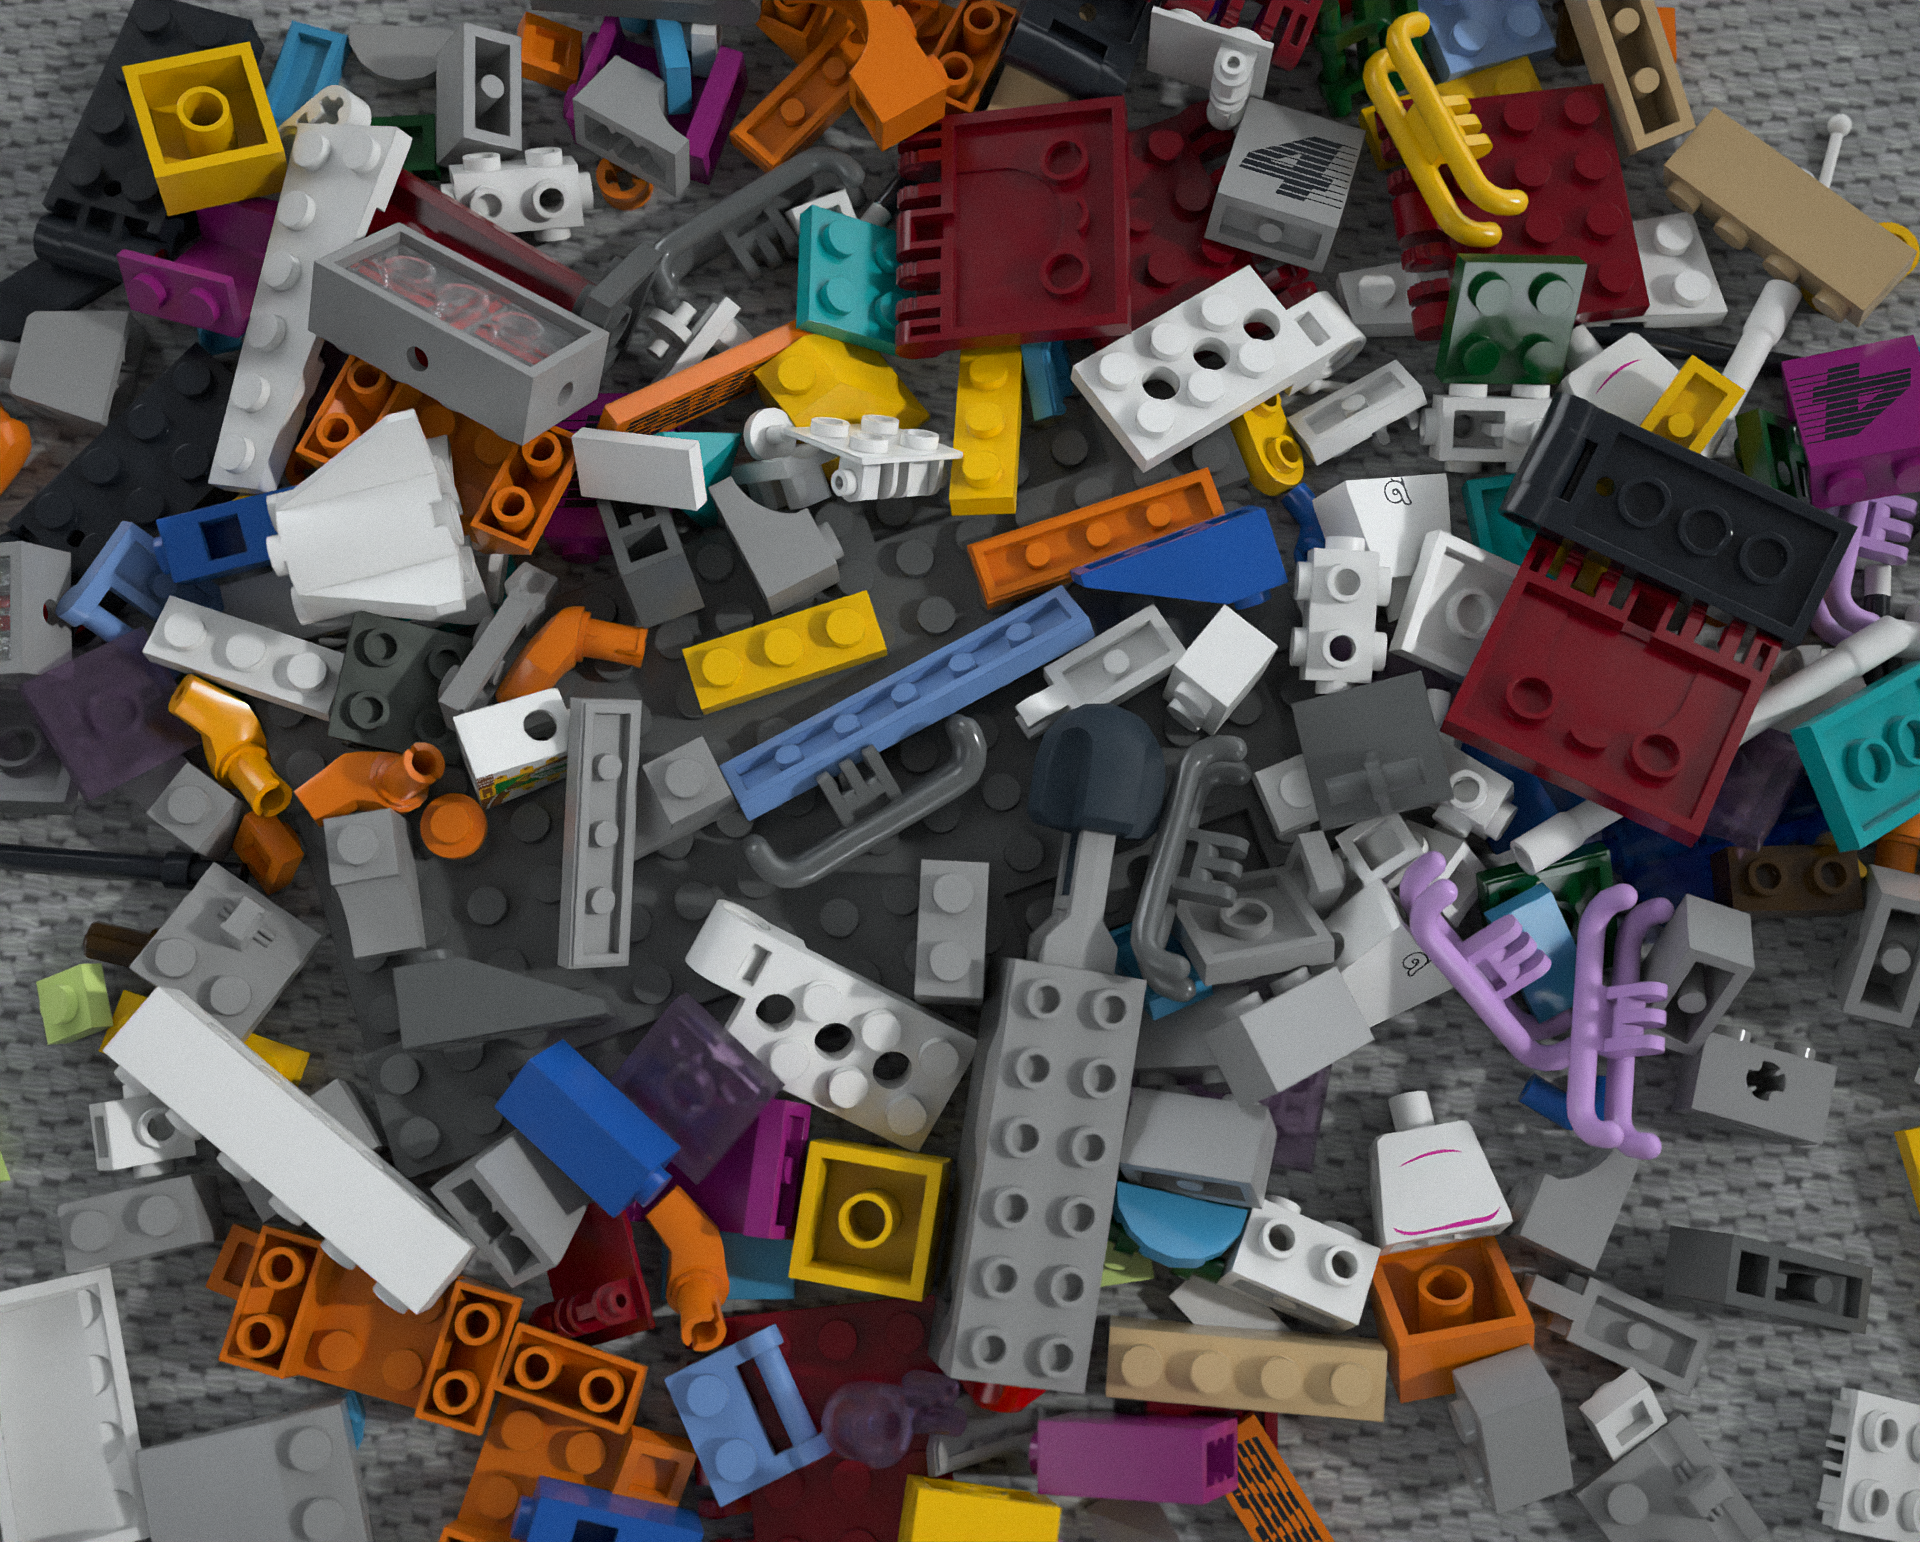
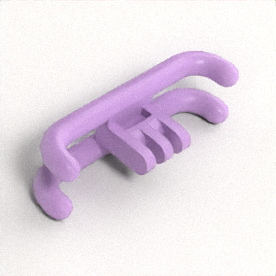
[1810,495,1918,647]
[1400,851,1572,1071]
[1566,883,1674,1160]

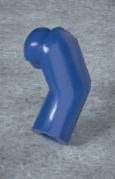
[1281,482,1325,564]
[1518,1074,1606,1131]

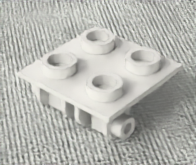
[1146,6,1274,130]
[784,414,963,502]
[1816,1387,1920,1542]

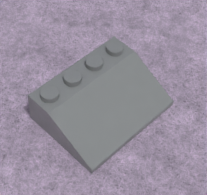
[135,1396,375,1542]

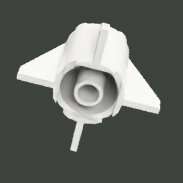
[266,409,494,625]

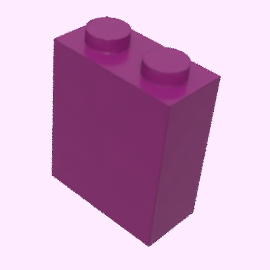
[1029,1410,1238,1505]

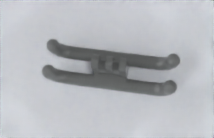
[651,147,867,315]
[741,714,987,888]
[1130,735,1252,1002]

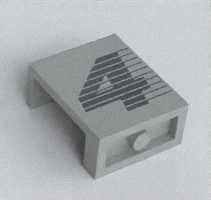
[1204,96,1366,273]

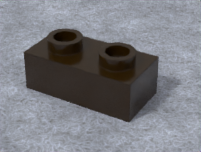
[1710,844,1864,918]

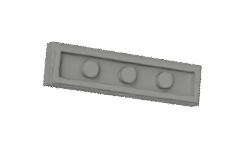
[558,697,642,969]

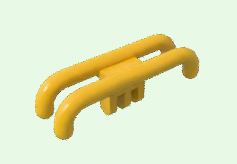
[1363,12,1528,248]

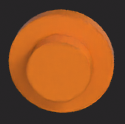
[420,793,488,859]

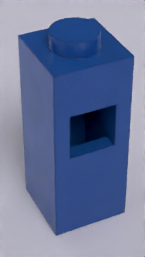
[153,485,298,585]
[494,1039,681,1218]
[510,1475,704,1542]

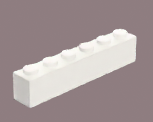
[102,986,480,1314]

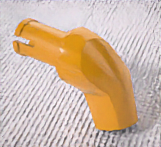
[168,674,292,817]

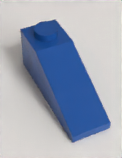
[1069,505,1288,610]

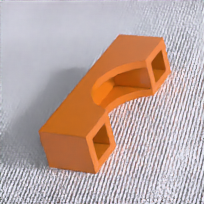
[782,0,950,152]

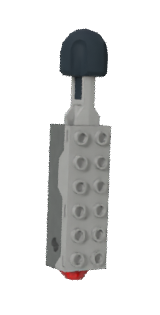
[927,703,1166,1413]

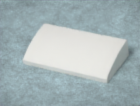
[0,1267,151,1542]

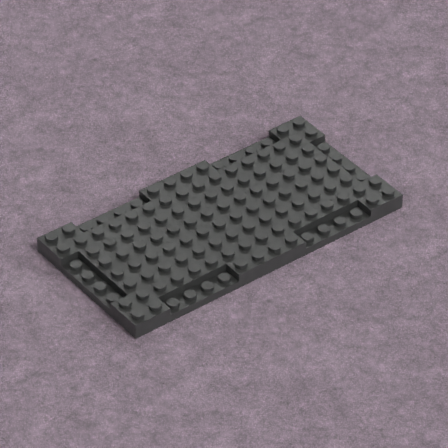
[252,366,1356,1182]

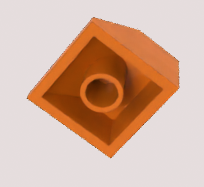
[1369,1235,1535,1403]

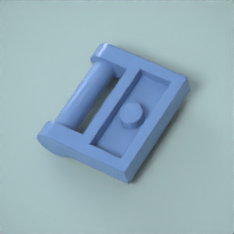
[55,521,224,687]
[664,1323,833,1507]

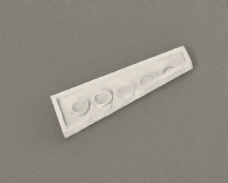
[208,123,412,495]
[1336,212,1728,337]

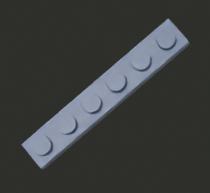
[719,585,1095,822]

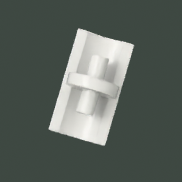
[646,296,753,386]
[730,408,838,510]

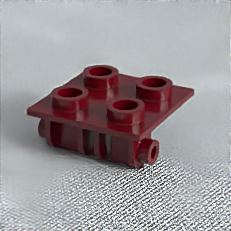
[527,1202,656,1346]

